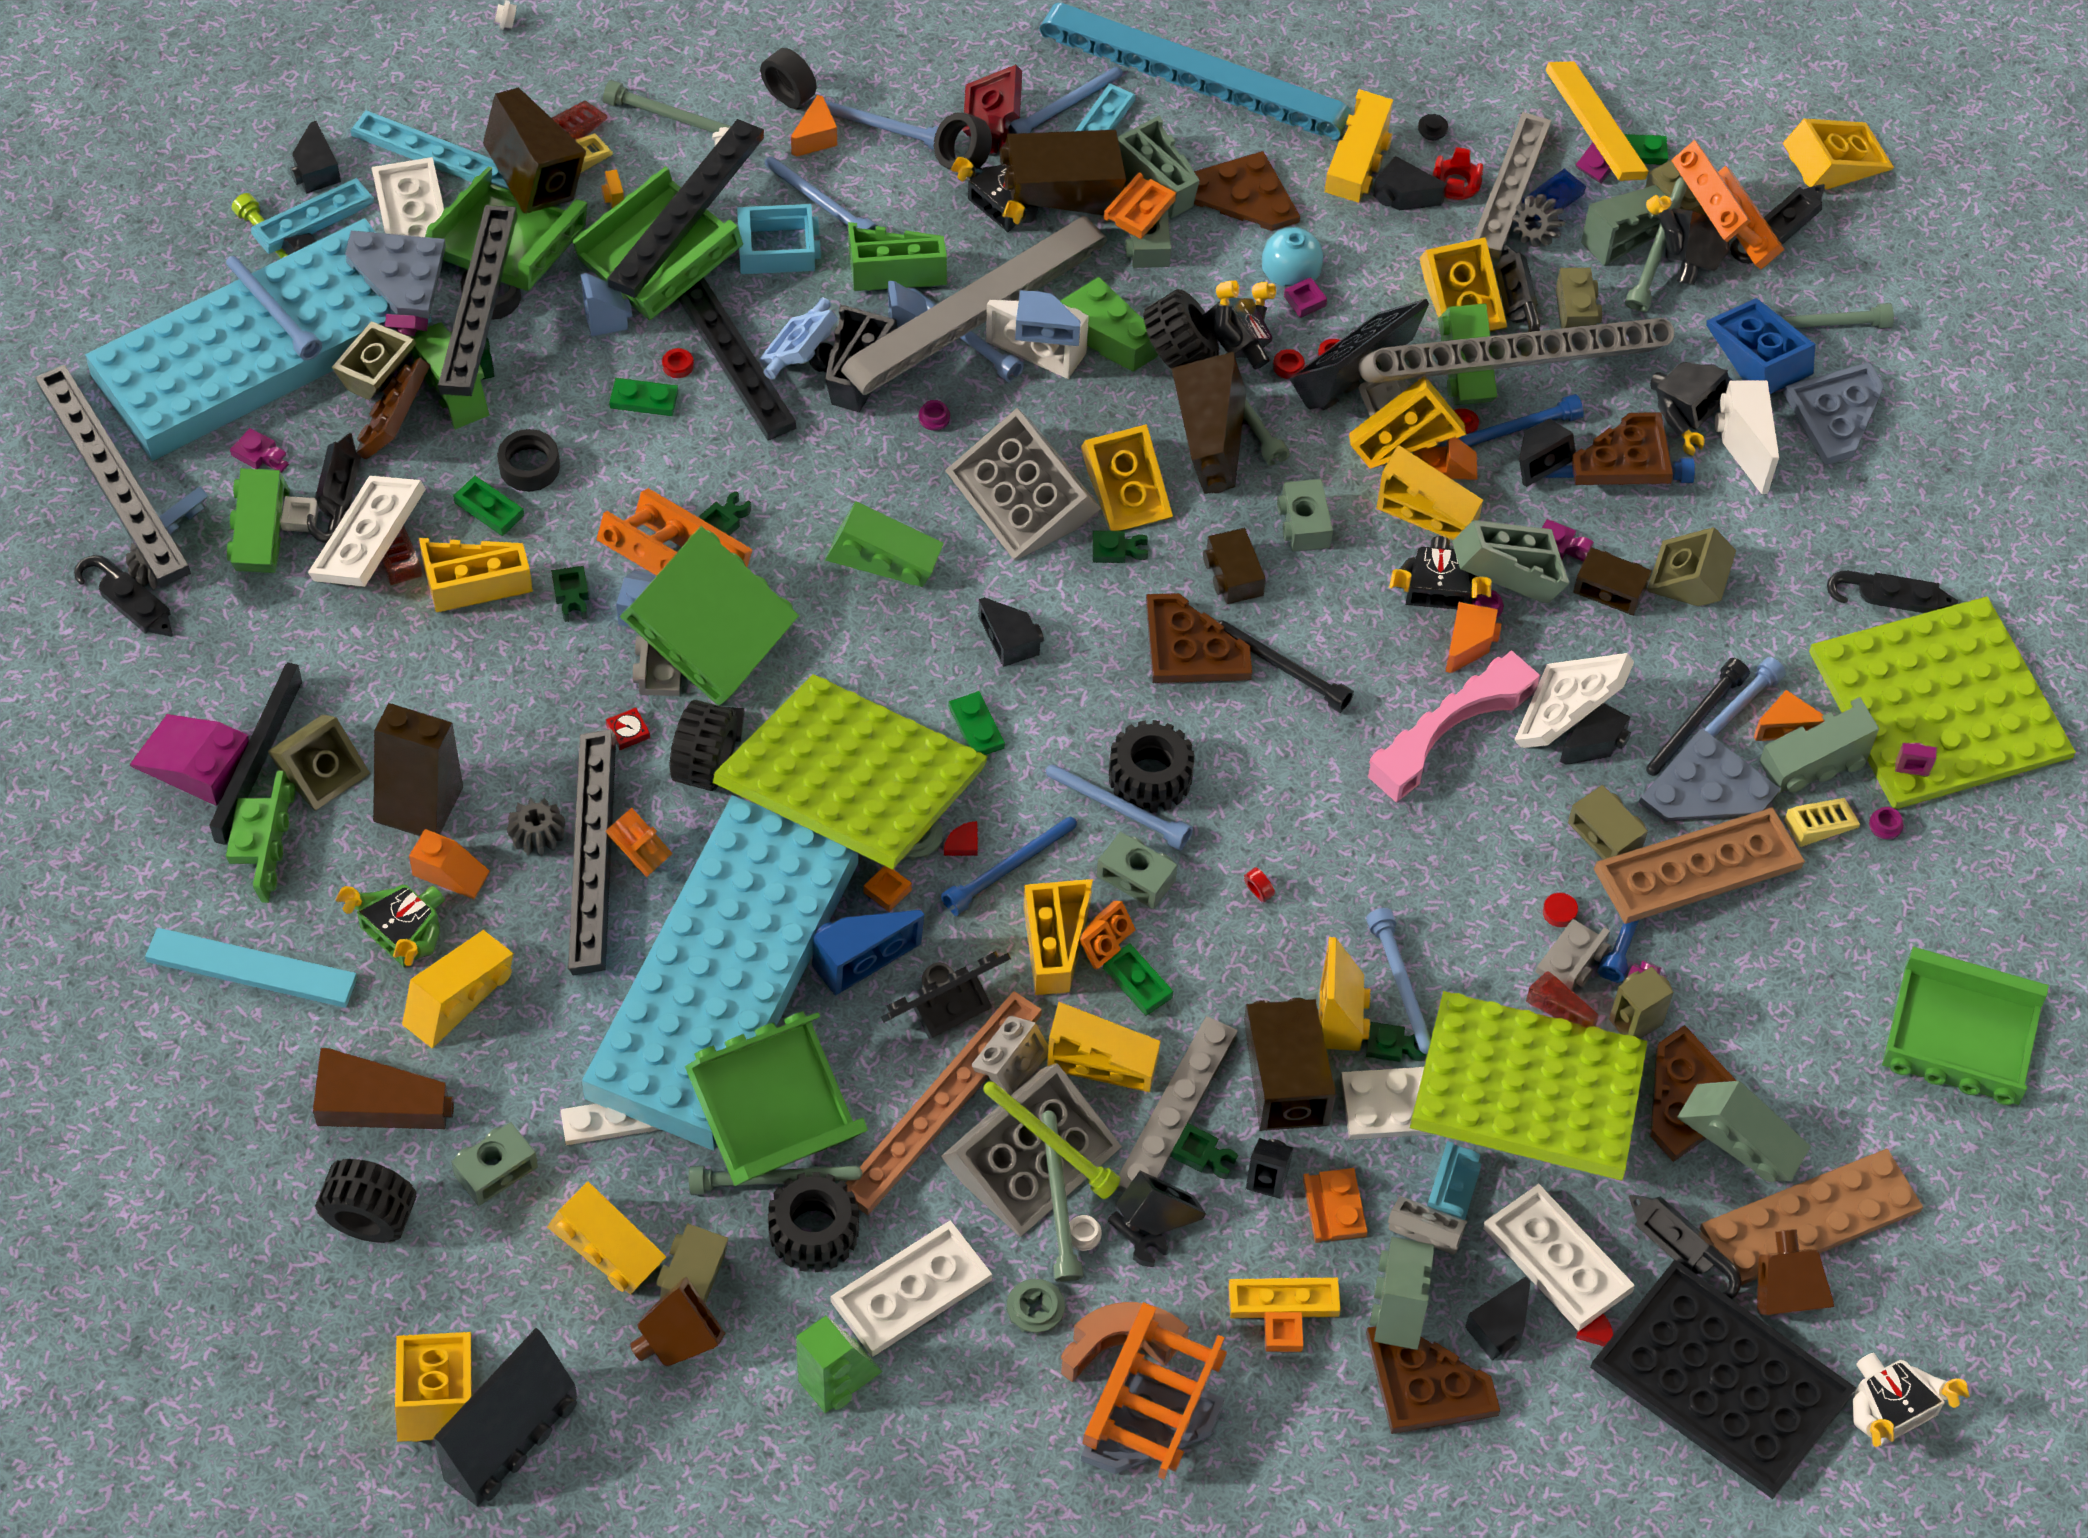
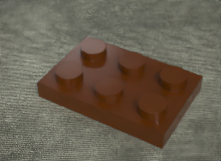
[356,358,430,460]

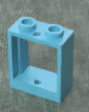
[737,204,821,274]

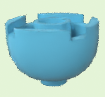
[1261,227,1323,286]

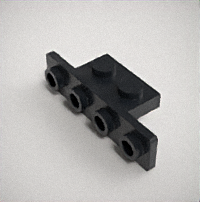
[881,951,1011,1039]

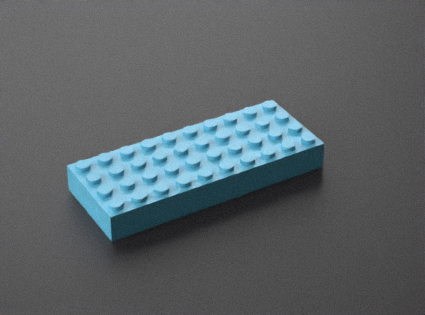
[85,218,432,461]
[582,795,858,1151]

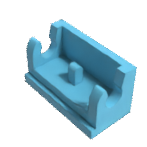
[1427,1141,1482,1220]

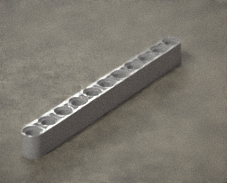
[841,216,1107,395]
[1359,318,1675,383]

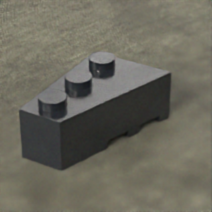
[825,304,898,413]

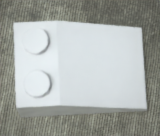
[986,300,1089,379]
[1715,381,1779,494]

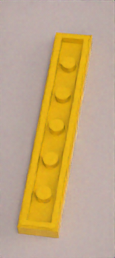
[1545,61,1649,181]

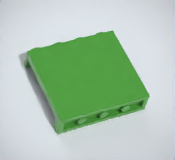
[425,166,587,291]
[572,166,743,321]
[619,526,799,706]
[1882,946,2049,1105]
[685,1011,868,1186]

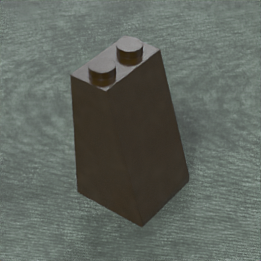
[483,87,586,214]
[1000,129,1126,216]
[1172,352,1246,494]
[373,703,463,836]
[1244,998,1336,1131]

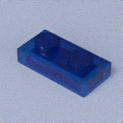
[1521,168,1586,224]

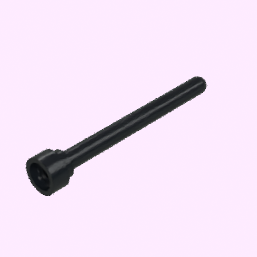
[1219,620,1354,713]
[1646,658,1750,776]

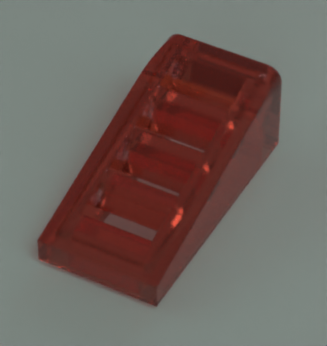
[552,100,607,140]
[381,525,422,586]
[1526,971,1599,1028]

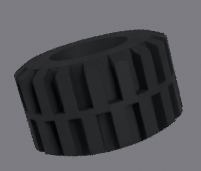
[1143,289,1219,370]
[669,699,737,791]
[1108,720,1195,813]
[315,1159,417,1243]
[768,1172,859,1273]

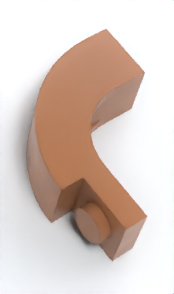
[1061,1302,1189,1382]

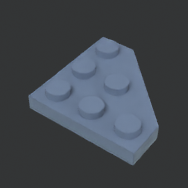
[345,231,446,319]
[1783,362,1884,465]
[1639,728,1781,822]
[1081,1373,1225,1474]

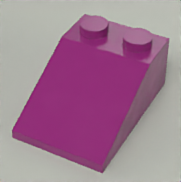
[130,714,249,806]

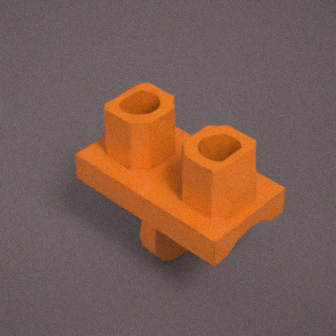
[605,808,673,877]

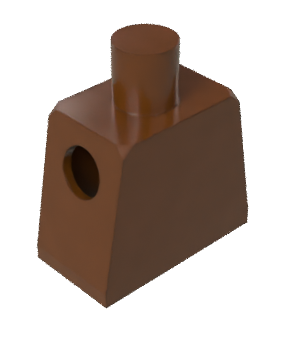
[1757,1229,1834,1315]
[630,1277,726,1366]

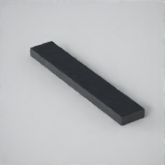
[209,662,302,845]

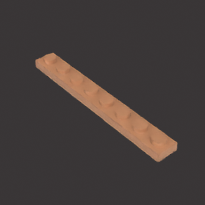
[846,991,1042,1215]

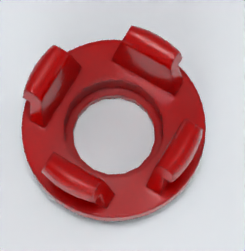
[1432,147,1483,200]

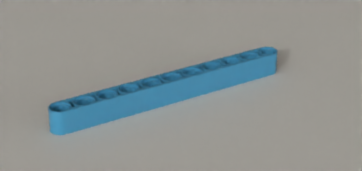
[1039,2,1351,141]

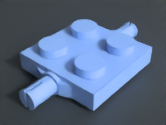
[759,297,838,379]

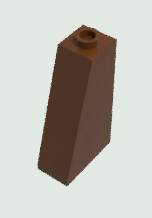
[313,1048,454,1130]

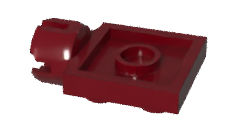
[963,64,1023,155]

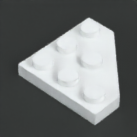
[1515,653,1634,748]

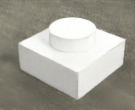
[280,496,319,532]

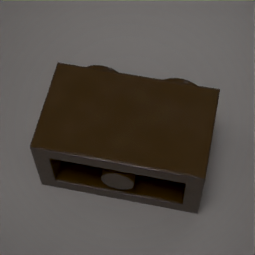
[1203,527,1266,605]
[1573,547,1652,616]

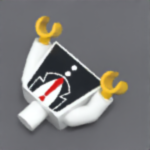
[1853,1353,1970,1447]

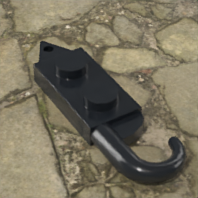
[1730,184,1825,264]
[1494,245,1540,349]
[307,433,361,543]
[74,555,173,637]
[1827,570,1959,613]
[1629,1194,1742,1299]

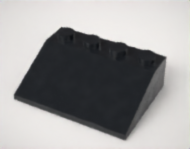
[1289,299,1429,410]
[433,1328,577,1507]

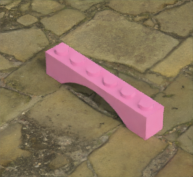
[1368,650,1540,803]

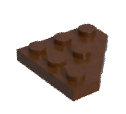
[1194,151,1301,231]
[1572,412,1673,485]
[1146,593,1252,683]
[1650,1025,1737,1162]
[1366,1326,1501,1434]

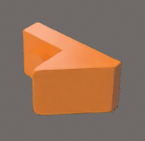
[1413,436,1477,480]

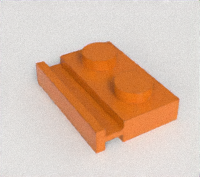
[1104,173,1176,239]
[1303,1168,1367,1243]

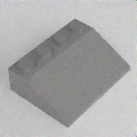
[945,408,1101,561]
[941,1063,1122,1237]

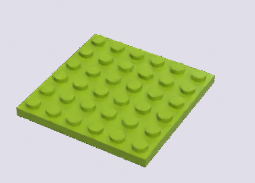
[1809,596,2076,809]
[713,674,988,870]
[1409,991,1648,1181]

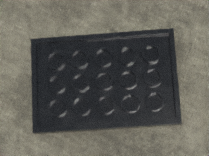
[1590,1259,1857,1499]

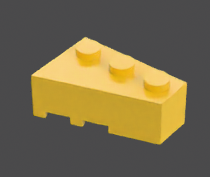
[1324,89,1393,203]
[1349,375,1466,469]
[1376,445,1483,540]
[419,538,533,613]
[1023,879,1093,995]
[402,930,514,1049]
[1047,1002,1160,1092]
[547,1181,666,1294]

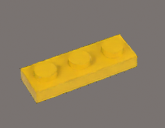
[1228,1277,1340,1319]

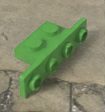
[226,771,295,903]

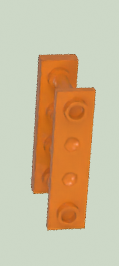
[1671,140,1785,269]
[596,488,753,576]
[1082,1302,1227,1480]

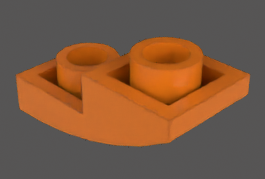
[1079,901,1136,969]

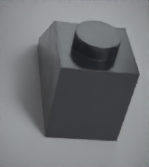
[290,121,341,194]
[1373,156,1447,211]
[1519,418,1576,487]
[978,597,1044,667]
[1560,703,1631,765]
[1246,1138,1294,1199]
[1116,1170,1206,1235]
[1465,1276,1531,1360]

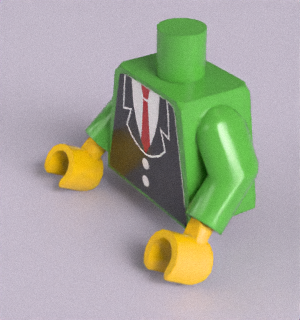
[335,885,445,967]

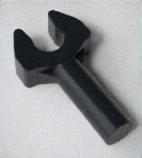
[1108,1211,1168,1267]

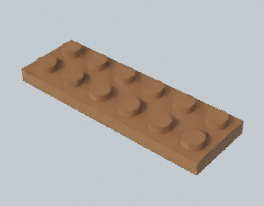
[1594,807,1805,924]
[1700,1148,1923,1285]

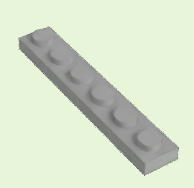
[1472,112,1551,259]
[1117,1016,1238,1193]

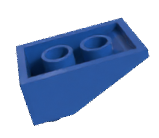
[1706,298,1816,394]
[812,910,924,996]

